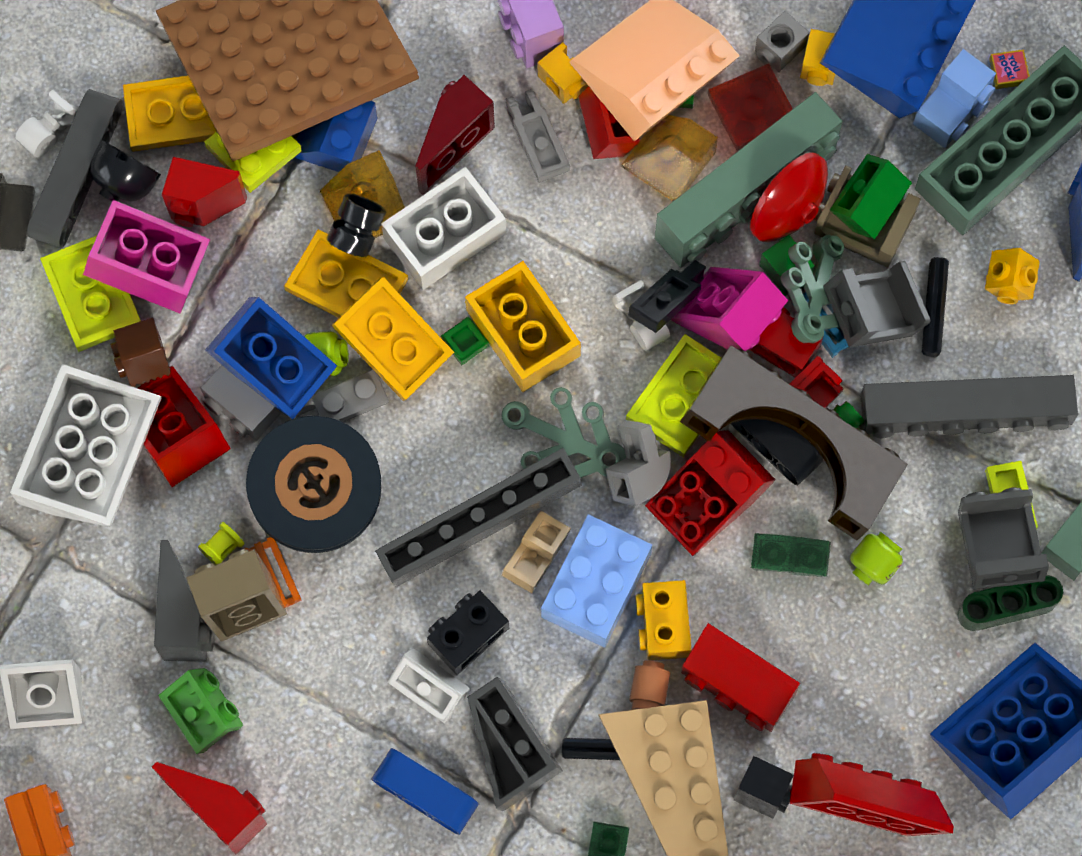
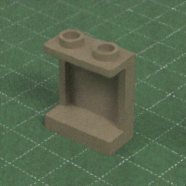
[813,165,921,268]

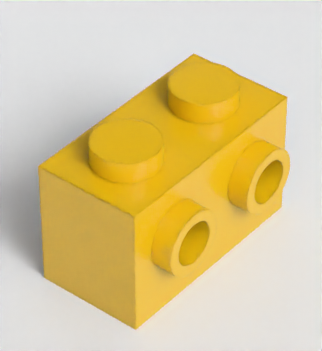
[635,580,692,660]

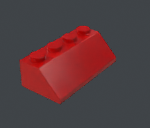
[789,753,954,836]

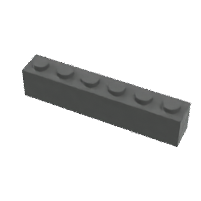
[860,375,1078,438]
[375,448,582,587]

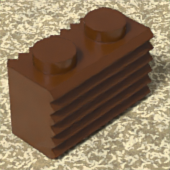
[110,317,170,387]

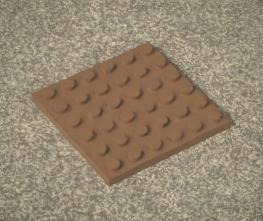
[156,0,419,162]

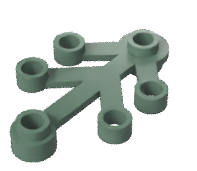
[781,235,844,343]
[501,387,626,478]

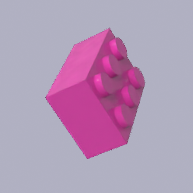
[83,200,210,314]

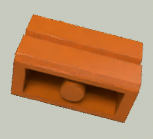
[4,784,75,856]

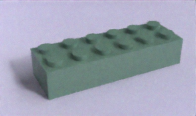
[915,45,1082,236]
[654,92,843,268]

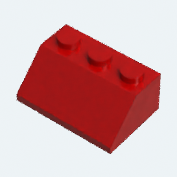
[681,623,800,732]

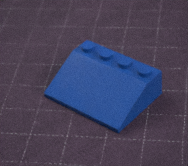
[820,0,976,119]
[930,643,1082,820]

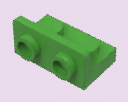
[158,668,243,754]

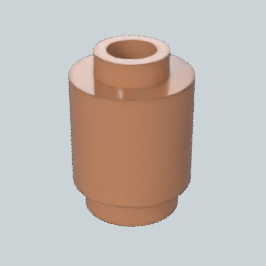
[629,660,671,710]

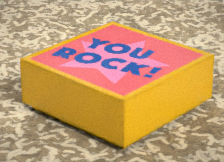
[989,49,1030,89]

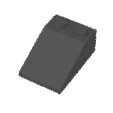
[154,540,214,662]

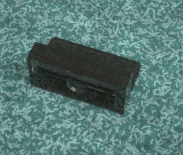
[0,173,35,252]

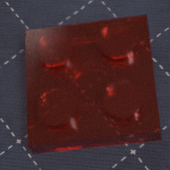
[707,63,793,151]

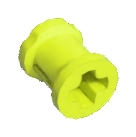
[198,522,245,565]

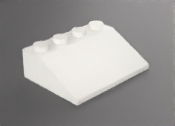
[10,364,161,527]

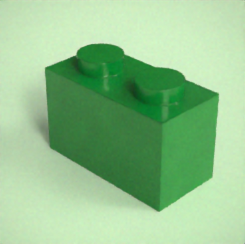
[830,154,912,239]

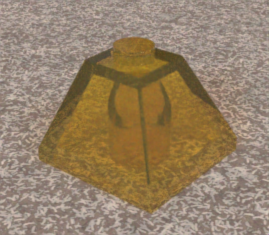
[622,115,718,201]
[320,150,405,238]

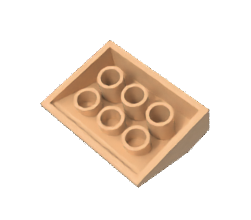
[569,0,739,142]

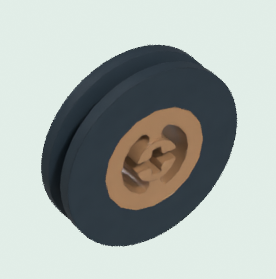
[246,416,382,553]

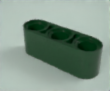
[957,575,1064,631]

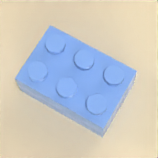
[541,514,652,648]

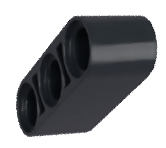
[731,419,823,486]

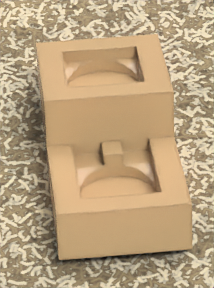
[502,511,571,593]

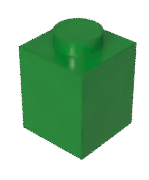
[760,235,815,296]

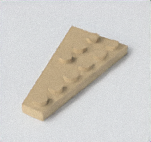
[598,700,728,856]

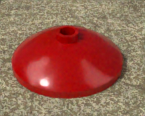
[750,152,828,242]

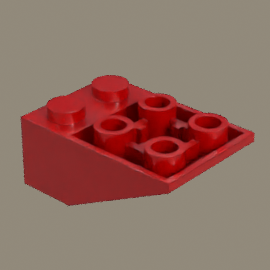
[645,430,776,556]

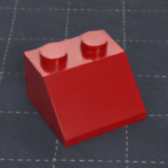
[162,157,247,227]

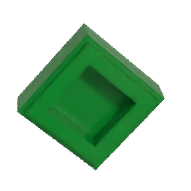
[441,316,489,366]

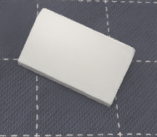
[387,649,470,723]

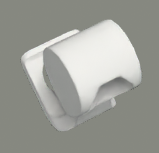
[15,90,77,158]
[612,280,670,351]

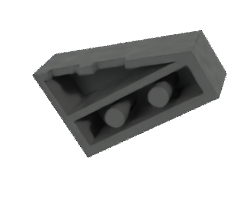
[467,677,563,811]

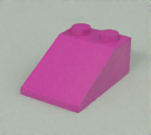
[671,267,789,351]

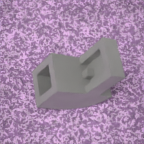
[605,420,671,506]

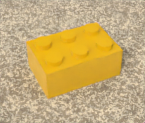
[465,261,581,392]

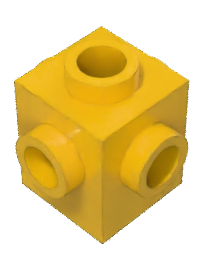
[985,248,1040,305]

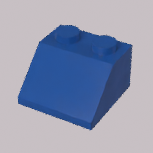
[294,101,378,177]

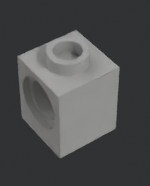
[755,11,809,72]

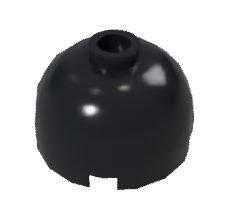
[91,140,161,202]

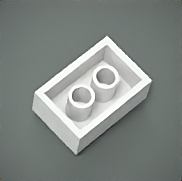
[381,167,507,290]

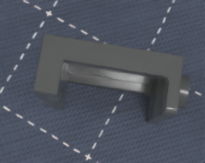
[823,261,931,348]
[958,487,1049,590]

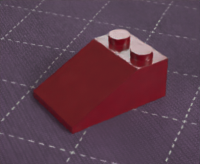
[415,75,495,195]

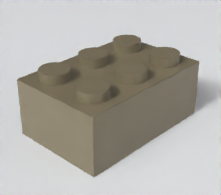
[186,549,288,642]

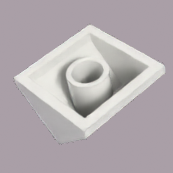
[0,659,83,729]

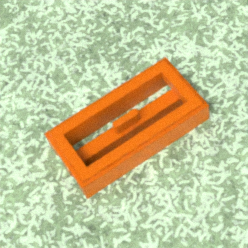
[242,537,302,608]

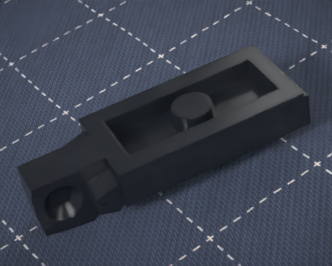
[628,260,706,333]

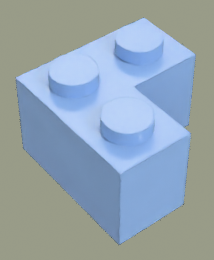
[913,49,996,148]

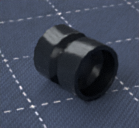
[327,193,386,257]

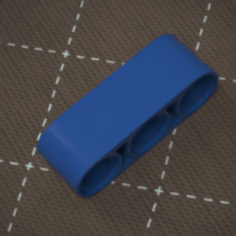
[371,748,479,835]

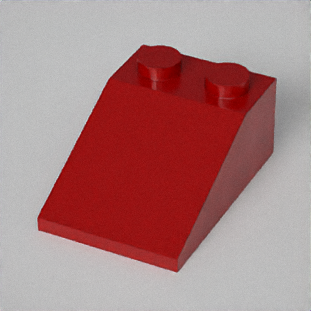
[138,366,231,487]
[151,762,267,855]

